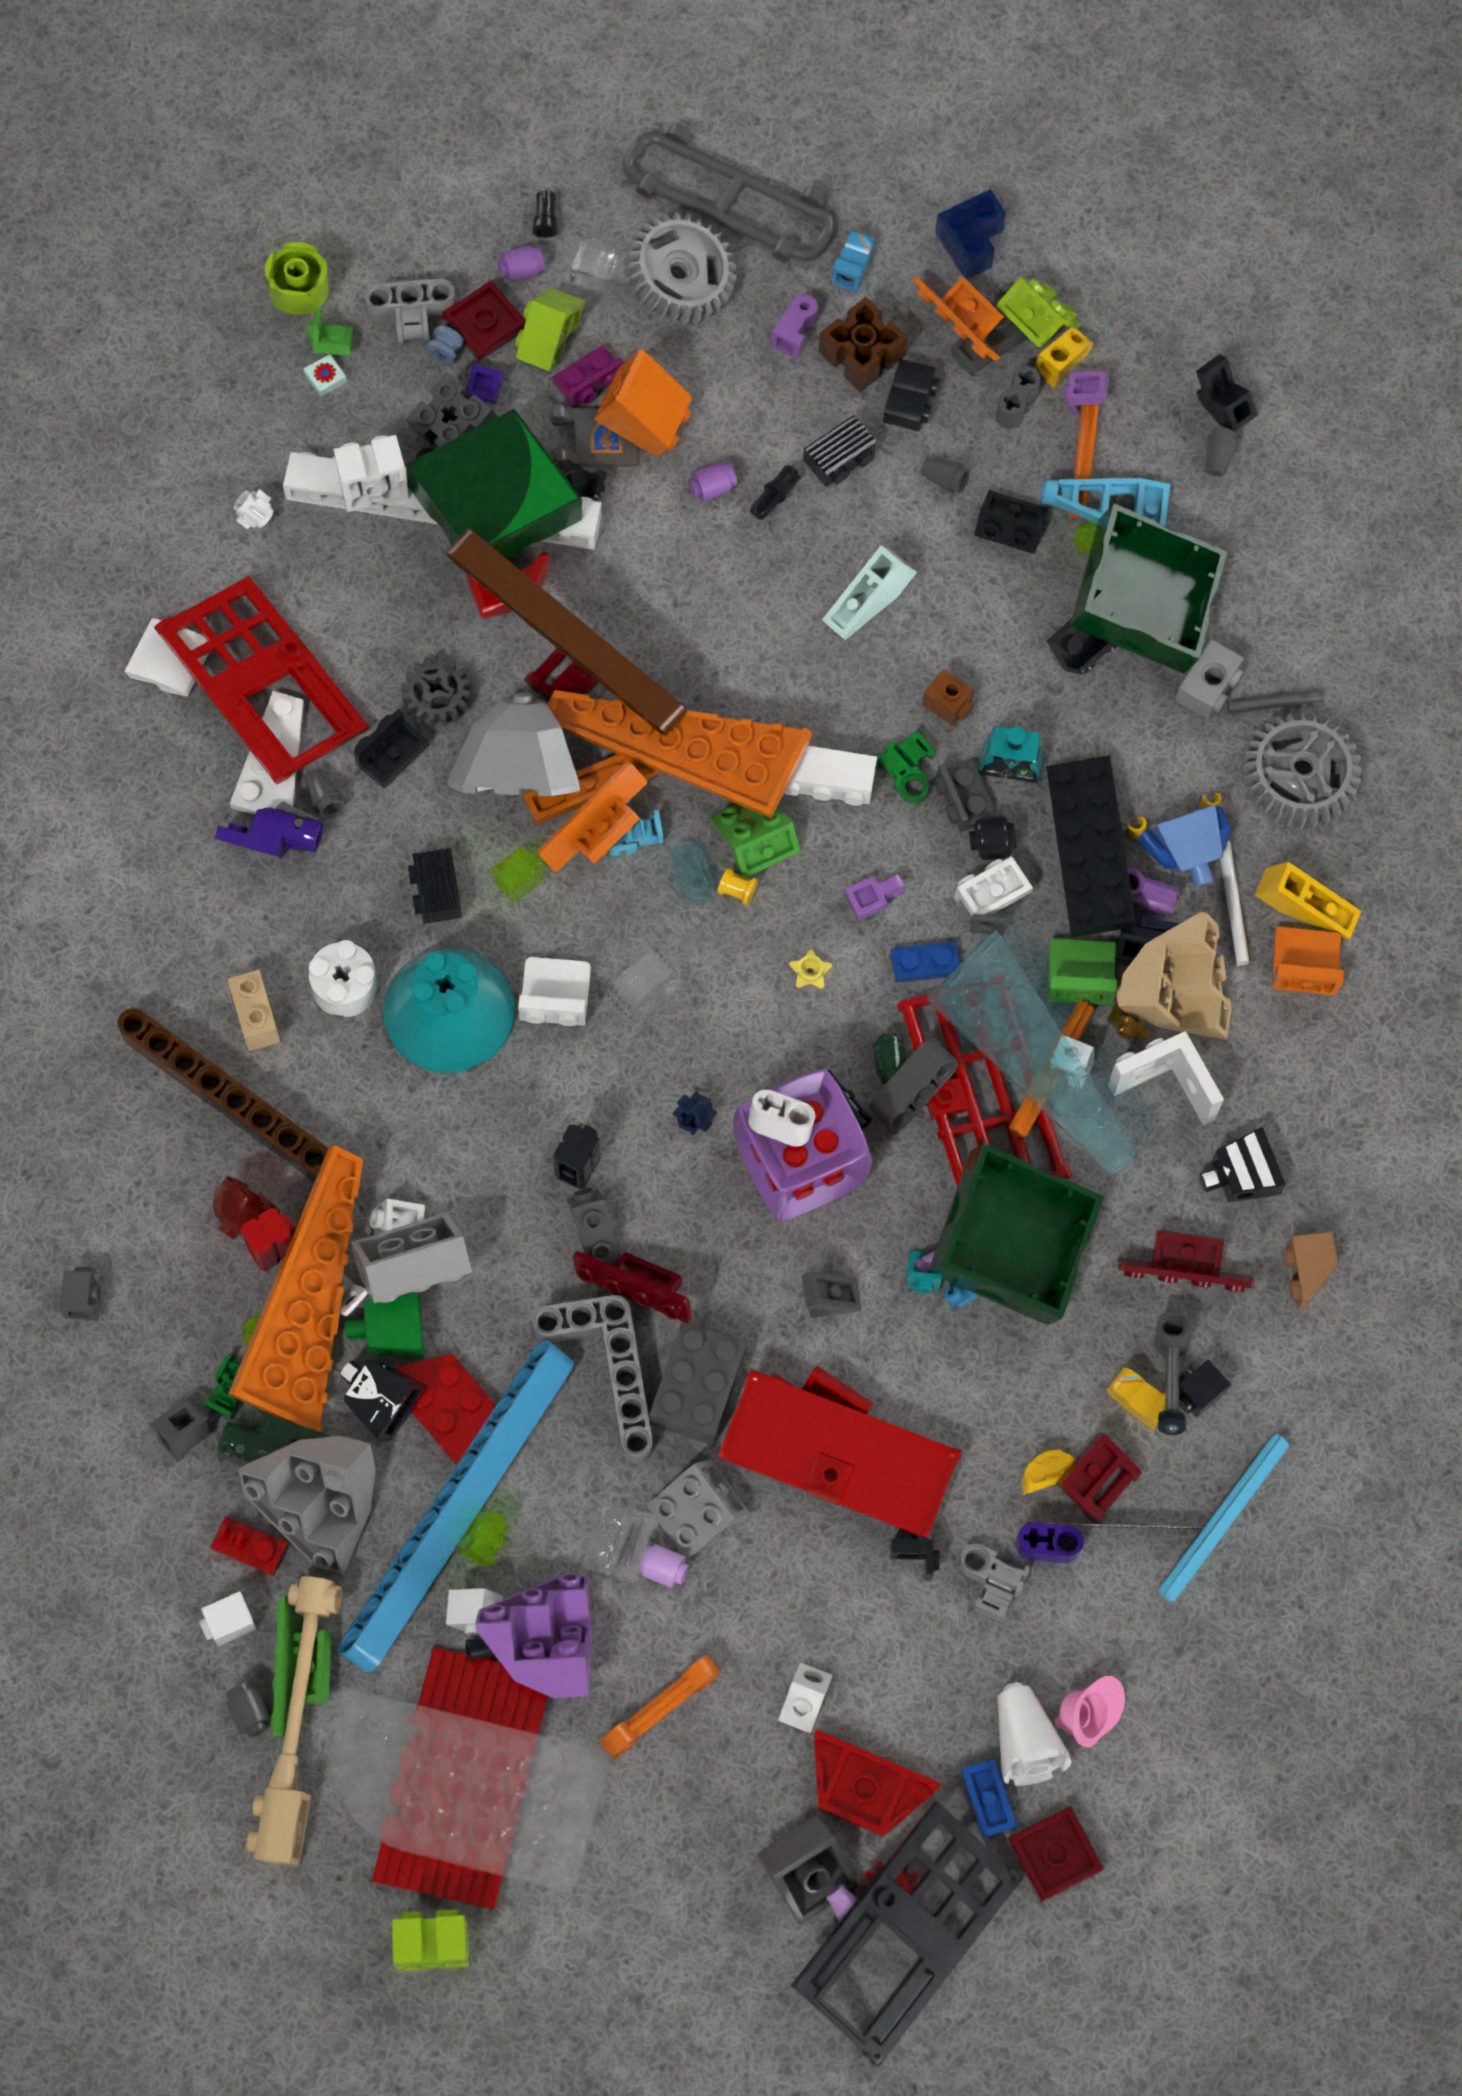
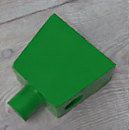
[345,1292,424,1358]

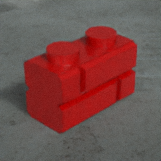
[241,1208,295,1272]

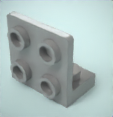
[647,1459,751,1559]

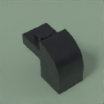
[1196,354,1258,432]

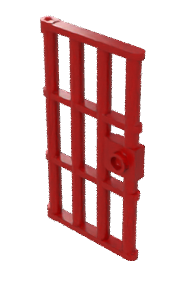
[897,976,1073,1188]

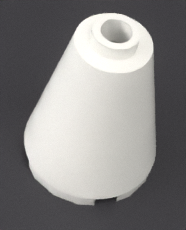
[998,1682,1071,1786]

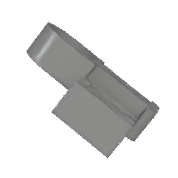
[959,1544,1030,1623]

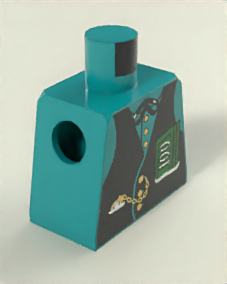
[978,726,1043,783]

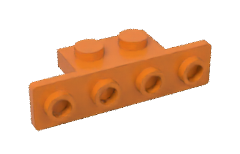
[912,275,1004,362]
[537,762,648,872]

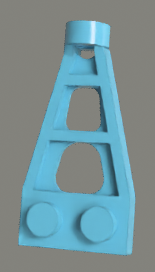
[1040,478,1170,527]

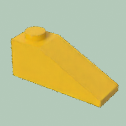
[1255,862,1361,940]

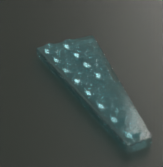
[927,931,1138,1178]

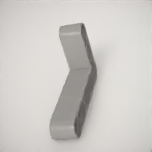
[532,1295,652,1464]

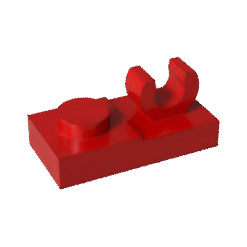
[210,1517,288,1577]

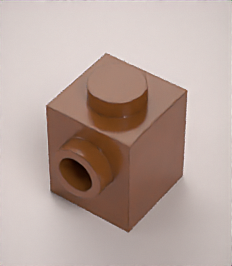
[922,669,974,726]

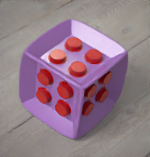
[733,1069,872,1221]

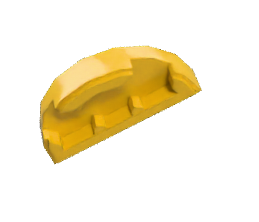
[1021,1449,1076,1495]

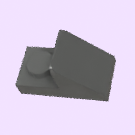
[802,1271,862,1318]

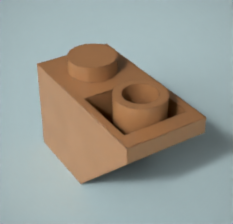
[1283,1232,1338,1310]

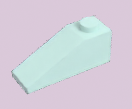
[822,545,917,640]

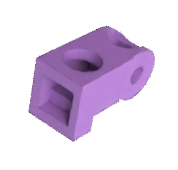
[771,295,818,360]

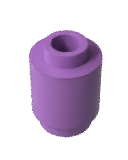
[497,245,545,283]
[688,462,737,502]

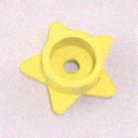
[789,950,832,989]

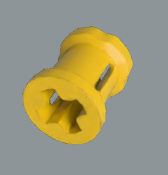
[717,867,759,906]

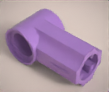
[1128,868,1179,917]

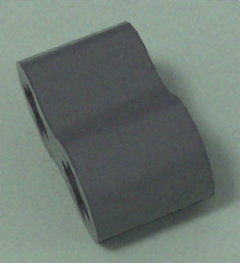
[996,366,1041,429]

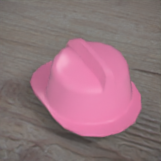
[1054,1676,1125,1747]

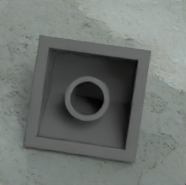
[757,1815,859,1925]

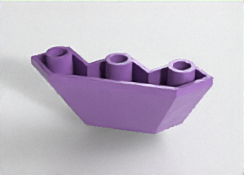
[475,1573,592,1698]

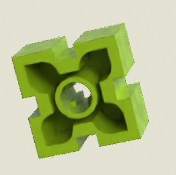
[392,1910,469,1971]

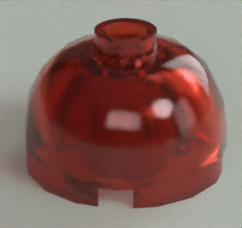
[212,1175,281,1239]

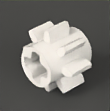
[234,489,273,529]

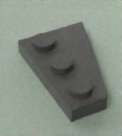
[951,282,1028,376]

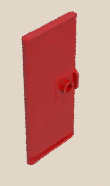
[717,1369,962,1539]

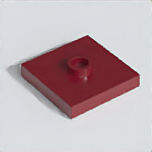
[442,280,526,361]
[1007,1805,1104,1903]

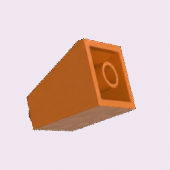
[593,348,692,457]

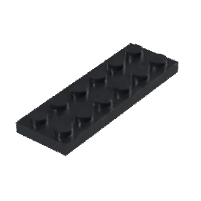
[1046,755,1137,938]

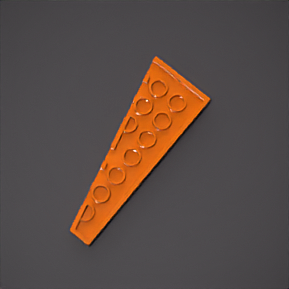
[547,690,813,818]
[228,1145,363,1435]

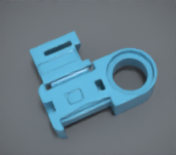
[609,801,663,856]

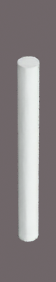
[1220,841,1250,966]

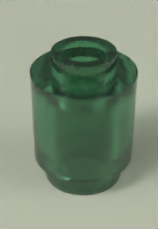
[872,1033,907,1084]

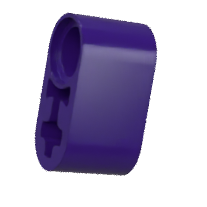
[1015,1523,1084,1563]

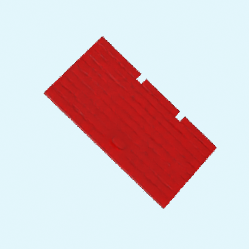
[371,1647,548,1910]

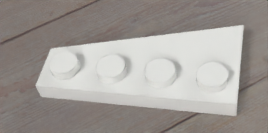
[230,691,304,815]

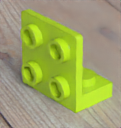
[996,277,1081,348]

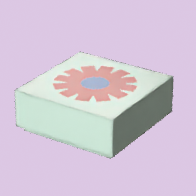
[303,354,347,397]

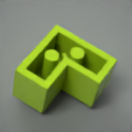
[515,287,585,371]

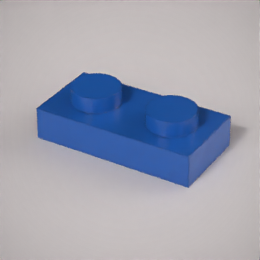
[891,941,961,983]
[960,1759,1017,1839]

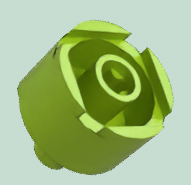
[265,242,330,315]

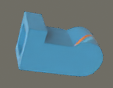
[832,230,876,293]

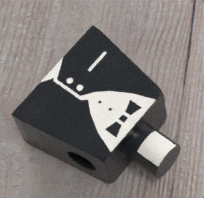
[340,1360,427,1440]

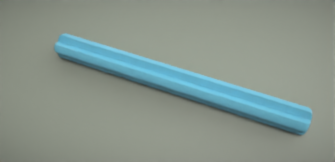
[1158,1434,1289,1602]

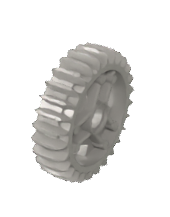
[623,212,737,326]
[1242,712,1362,829]

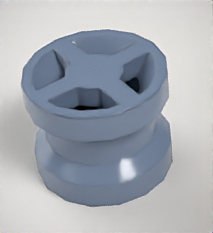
[425,326,463,365]

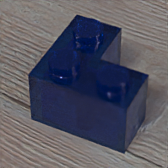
[935,189,1006,279]

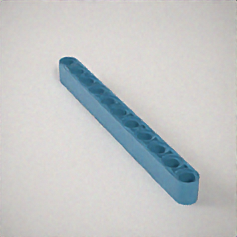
[338,1340,574,1673]

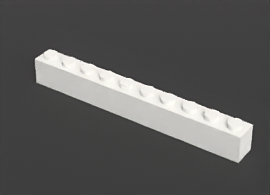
[283,452,602,550]

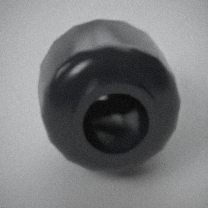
[969,816,1017,860]

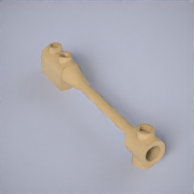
[247,1576,343,1867]

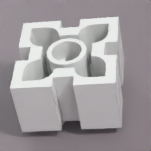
[334,435,409,512]

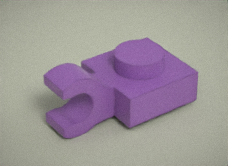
[844,875,904,921]

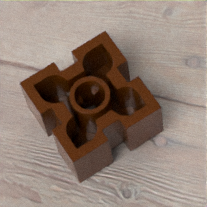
[818,296,908,392]

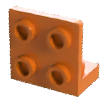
[1272,927,1344,996]

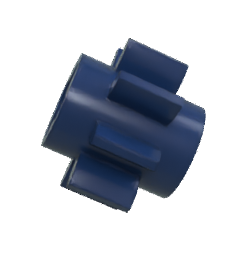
[673,1091,717,1135]

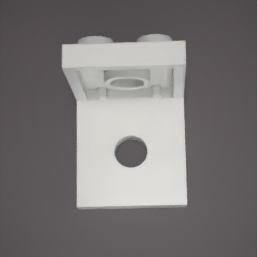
[1108,1031,1224,1126]

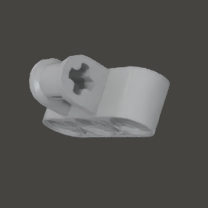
[365,279,456,344]

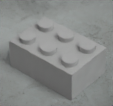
[351,1212,472,1303]

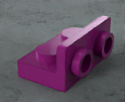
[552,345,624,408]

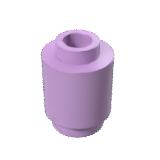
[635,1544,690,1589]

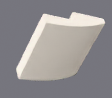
[124,618,209,697]

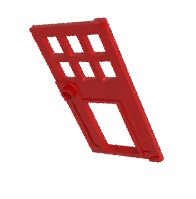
[154,576,369,785]

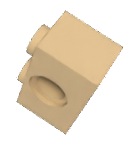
[227,970,280,1051]

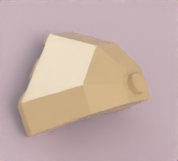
[1116,912,1232,1040]

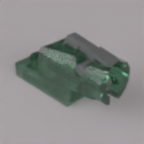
[217,1415,331,1467]

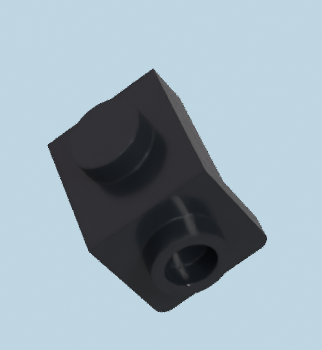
[890,1534,940,1580]

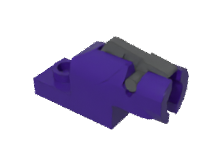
[215,802,324,858]

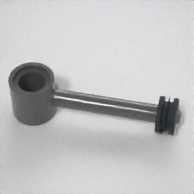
[1155,1311,1191,1435]

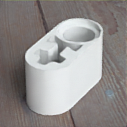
[748,1090,815,1146]

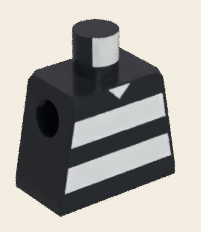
[1199,1127,1286,1202]

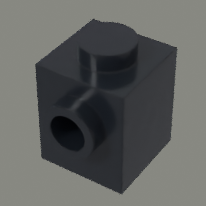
[1179,1359,1231,1418]

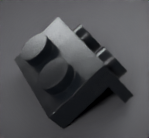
[354,709,429,789]

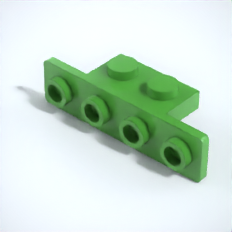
[271,1595,331,1739]

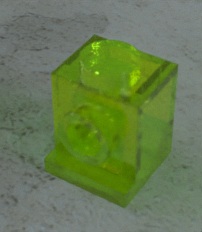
[455,1510,508,1566]

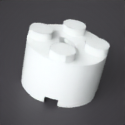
[309,940,377,1017]

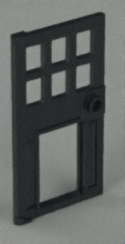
[790,1801,1023,2067]

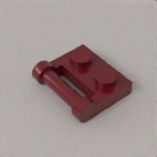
[524,648,598,701]
[1056,1432,1142,1525]

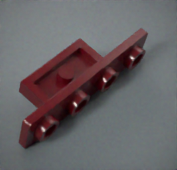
[1118,1229,1254,1292]
[572,1251,692,1323]

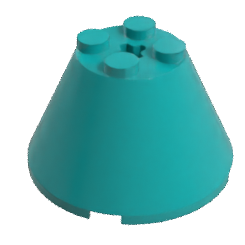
[383,948,515,1073]

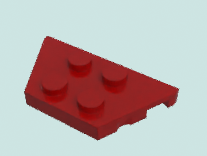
[394,1354,496,1465]
[814,1729,941,1837]

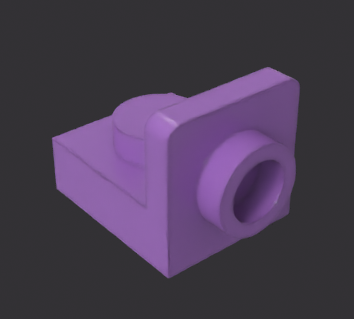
[1063,371,1109,414]

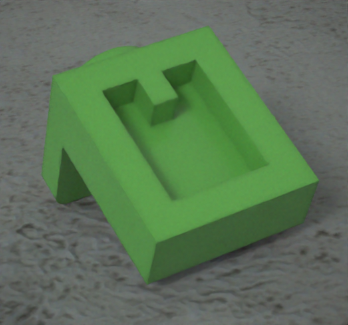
[307,310,354,355]

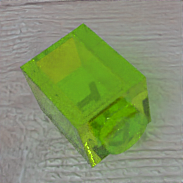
[491,846,544,904]

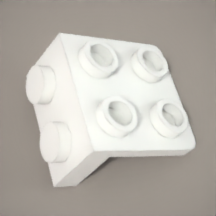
[518,957,591,1026]

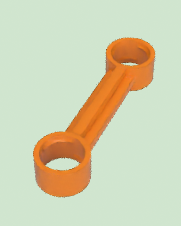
[599,1654,721,1760]

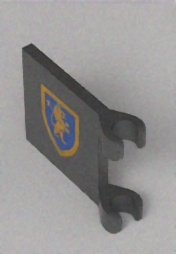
[551,405,639,467]

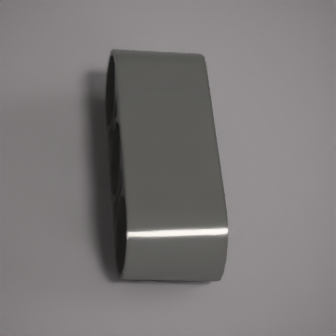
[870,1038,958,1132]

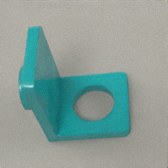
[906,1250,942,1293]

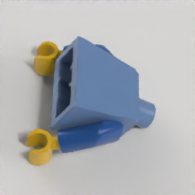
[1127,793,1231,886]

